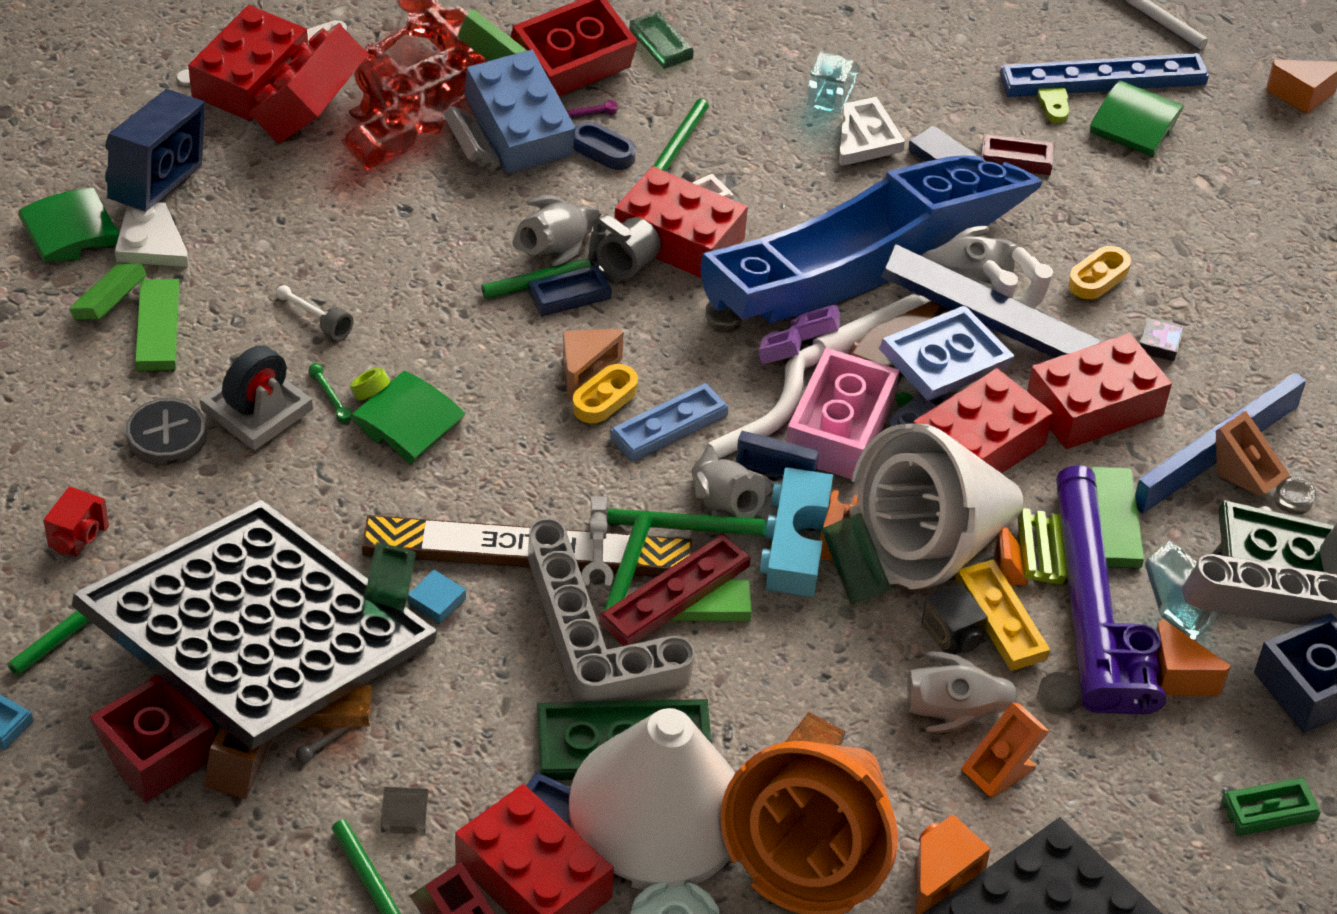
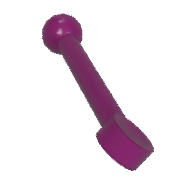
[567,100,618,117]

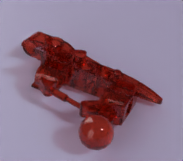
[341,0,488,169]

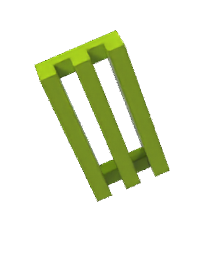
[1017,508,1067,585]

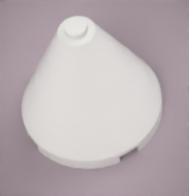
[849,424,1023,589]
[568,709,735,890]

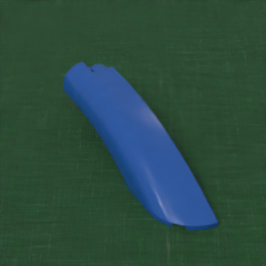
[701,156,1042,323]

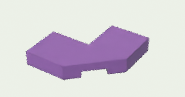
[758,305,841,365]

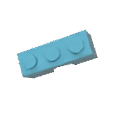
[760,467,833,597]

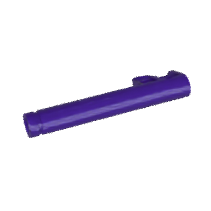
[1056,465,1166,714]

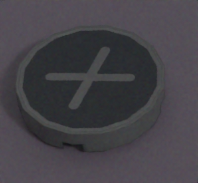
[126,398,206,465]

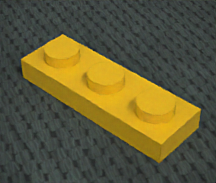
[955,559,1050,671]

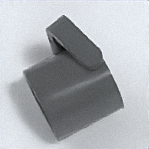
[588,214,661,284]

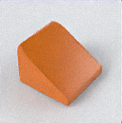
[994,527,1029,585]

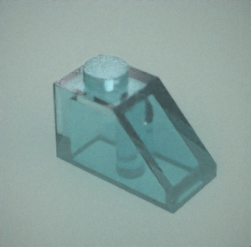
[807,52,860,114]
[1144,540,1221,640]

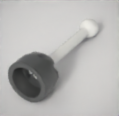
[276,285,354,341]

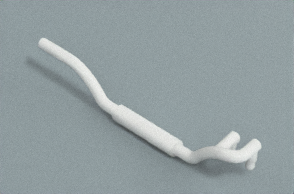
[706,247,1053,460]

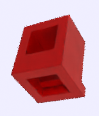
[43,486,109,557]

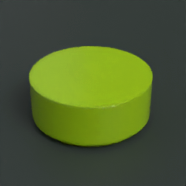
[349,367,390,401]

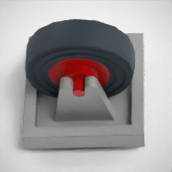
[200,345,313,451]

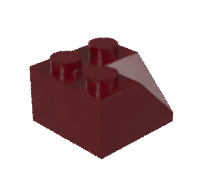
[89,675,215,803]

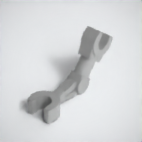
[582,496,614,590]

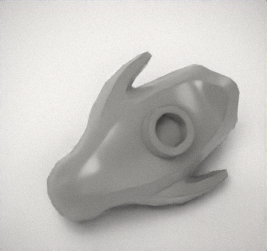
[512,195,602,267]
[920,226,1016,290]
[692,447,773,518]
[907,651,1017,734]

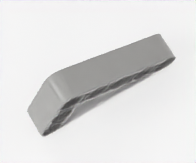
[528,518,695,702]
[1181,523,1337,625]

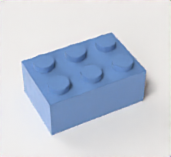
[464,49,576,174]

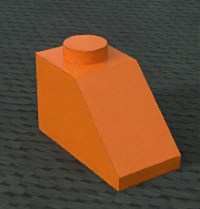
[915,814,991,914]

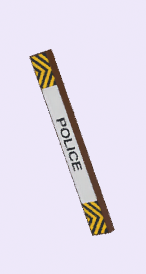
[362,515,692,577]

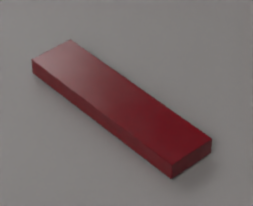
[599,533,751,646]

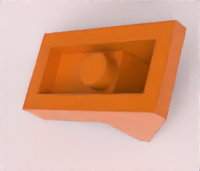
[961,702,1050,797]

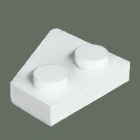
[839,97,905,166]
[115,202,189,267]

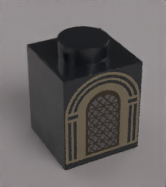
[921,582,988,655]

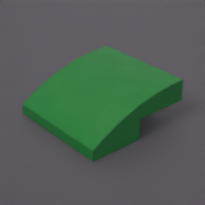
[1090,80,1184,157]
[18,188,119,262]
[350,371,466,465]

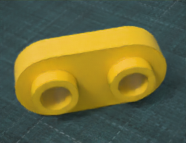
[1068,246,1131,299]
[573,364,638,423]

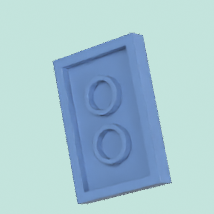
[879,305,1014,401]

